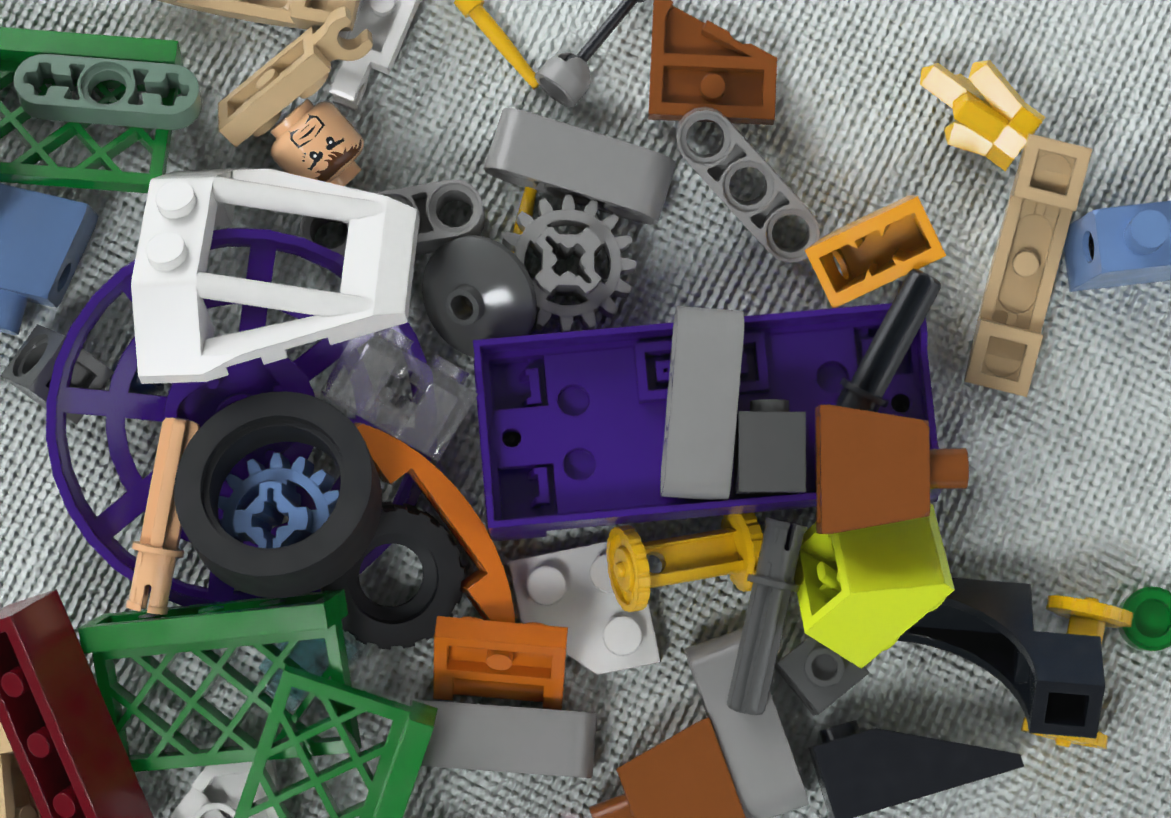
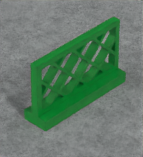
[0,27,183,194]
[78,589,362,772]
[234,665,438,818]

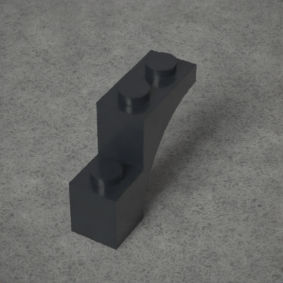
[897,578,1105,738]

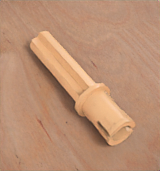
[126,417,200,615]

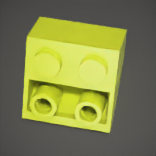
[794,503,955,669]

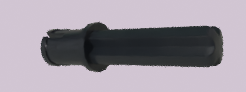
[836,269,941,412]

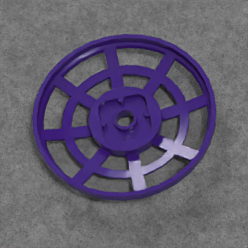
[46,228,436,607]

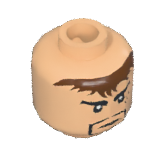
[270,99,364,186]

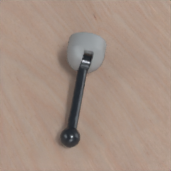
[535,0,646,108]

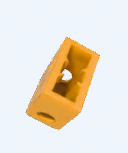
[805,195,946,308]

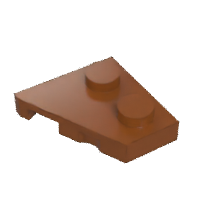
[648,0,777,125]

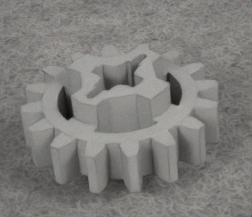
[502,195,636,332]

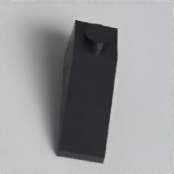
[808,720,1024,818]

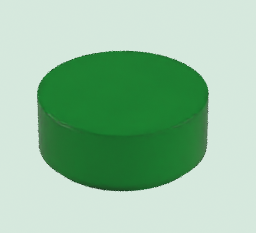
[1118,586,1171,652]

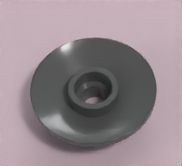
[422,235,537,358]

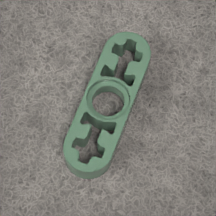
[14,54,202,130]

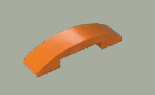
[354,422,515,623]

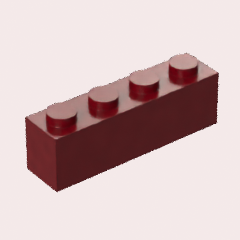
[0,589,154,818]

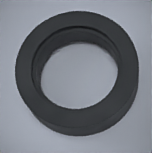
[174,392,382,598]

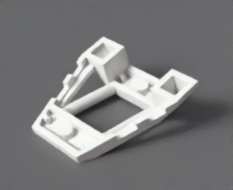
[131,169,420,384]

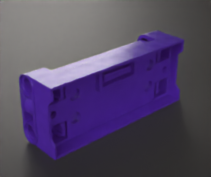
[473,303,944,541]

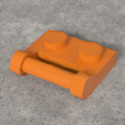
[433,616,568,710]

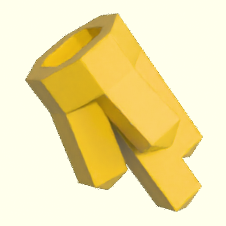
[920,60,1046,171]

